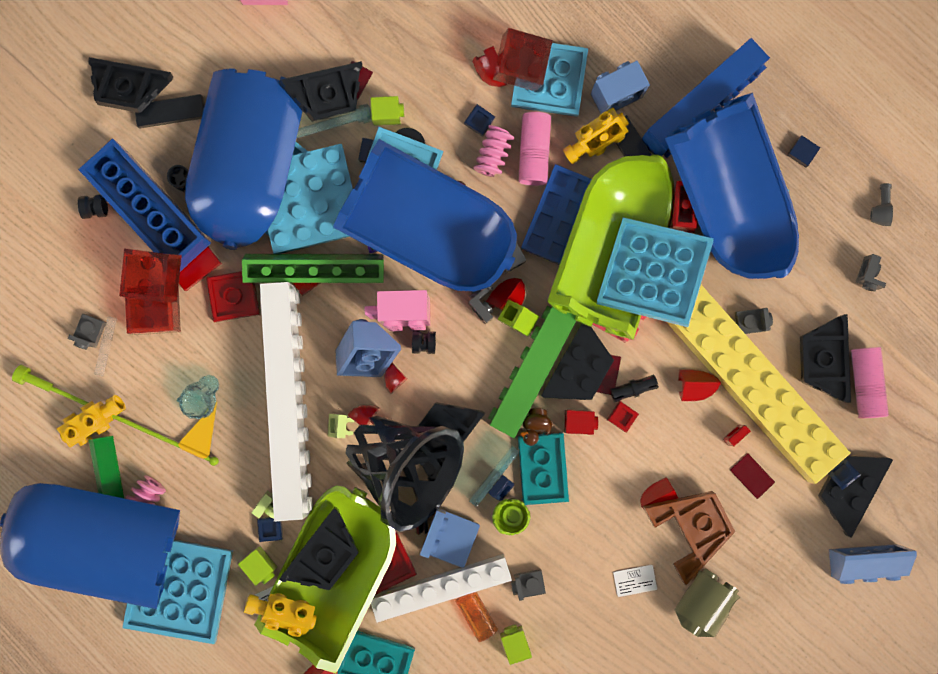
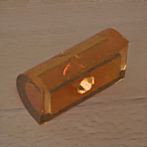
[455,592,498,642]

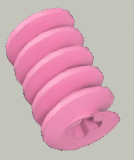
[473,125,514,177]
[126,475,166,505]

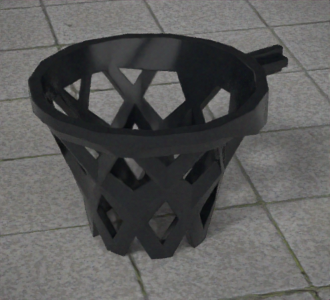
[345,415,464,535]

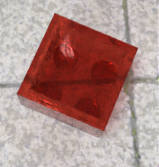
[493,28,553,91]
[119,248,182,302]
[124,284,181,335]

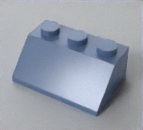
[335,319,401,377]
[829,544,917,584]

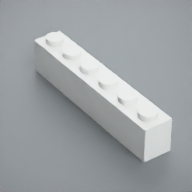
[371,554,512,622]

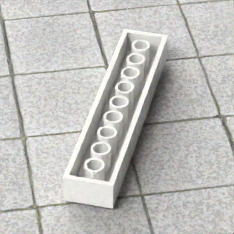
[260,282,313,521]

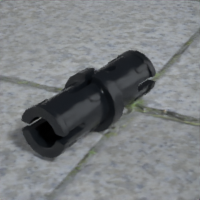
[610,374,659,402]

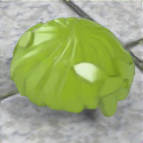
[492,499,530,536]

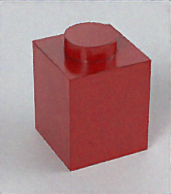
[564,410,599,435]

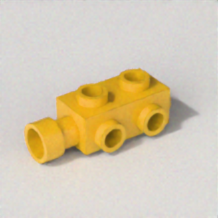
[563,107,629,164]
[57,395,126,448]
[243,593,317,637]

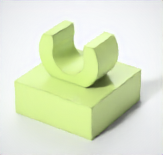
[327,414,354,438]
[252,490,274,518]

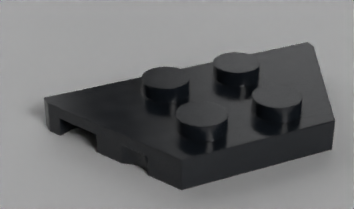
[88,57,173,113]
[279,61,363,122]
[800,314,851,403]
[541,323,614,400]
[417,402,485,481]
[818,456,893,538]
[279,507,359,590]

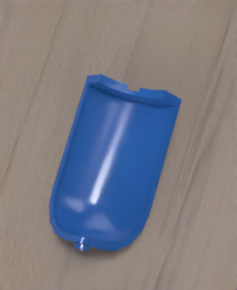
[185,69,302,250]
[665,92,799,279]
[333,139,517,292]
[0,483,180,609]

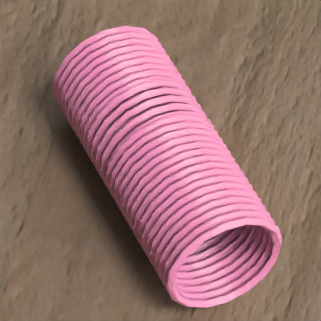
[518,112,551,186]
[851,347,889,418]

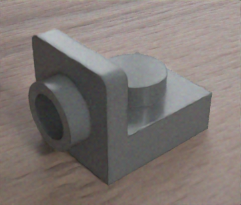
[856,254,886,292]
[468,288,493,325]
[735,308,773,334]
[68,314,106,350]
[511,569,546,601]

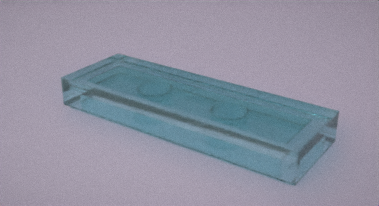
[469,445,519,506]

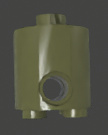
[674,568,740,637]

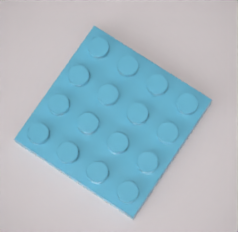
[268,143,353,254]
[597,217,714,327]
[122,540,233,644]

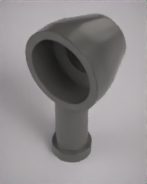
[870,183,893,226]

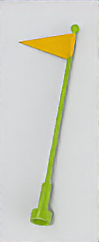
[12,364,219,466]

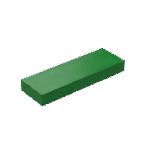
[88,436,124,498]

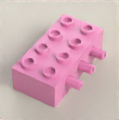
[365,290,430,331]

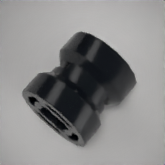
[167,165,189,192]
[77,194,108,219]
[412,331,436,354]

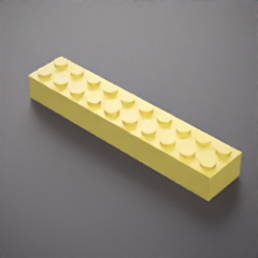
[666,285,850,484]

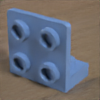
[420,508,480,568]

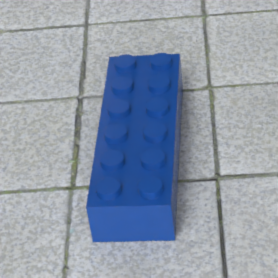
[642,38,770,158]
[78,139,211,274]

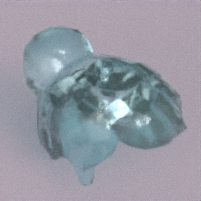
[176,375,219,419]

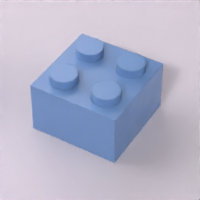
[591,61,650,114]

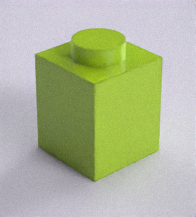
[371,96,405,126]
[497,299,539,337]
[238,546,277,586]
[500,625,532,665]

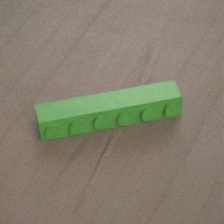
[242,254,384,283]
[488,305,576,439]

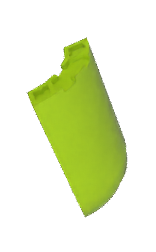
[547,155,674,340]
[254,485,396,674]

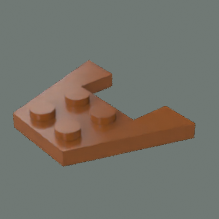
[643,491,735,585]

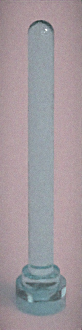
[296,104,372,139]

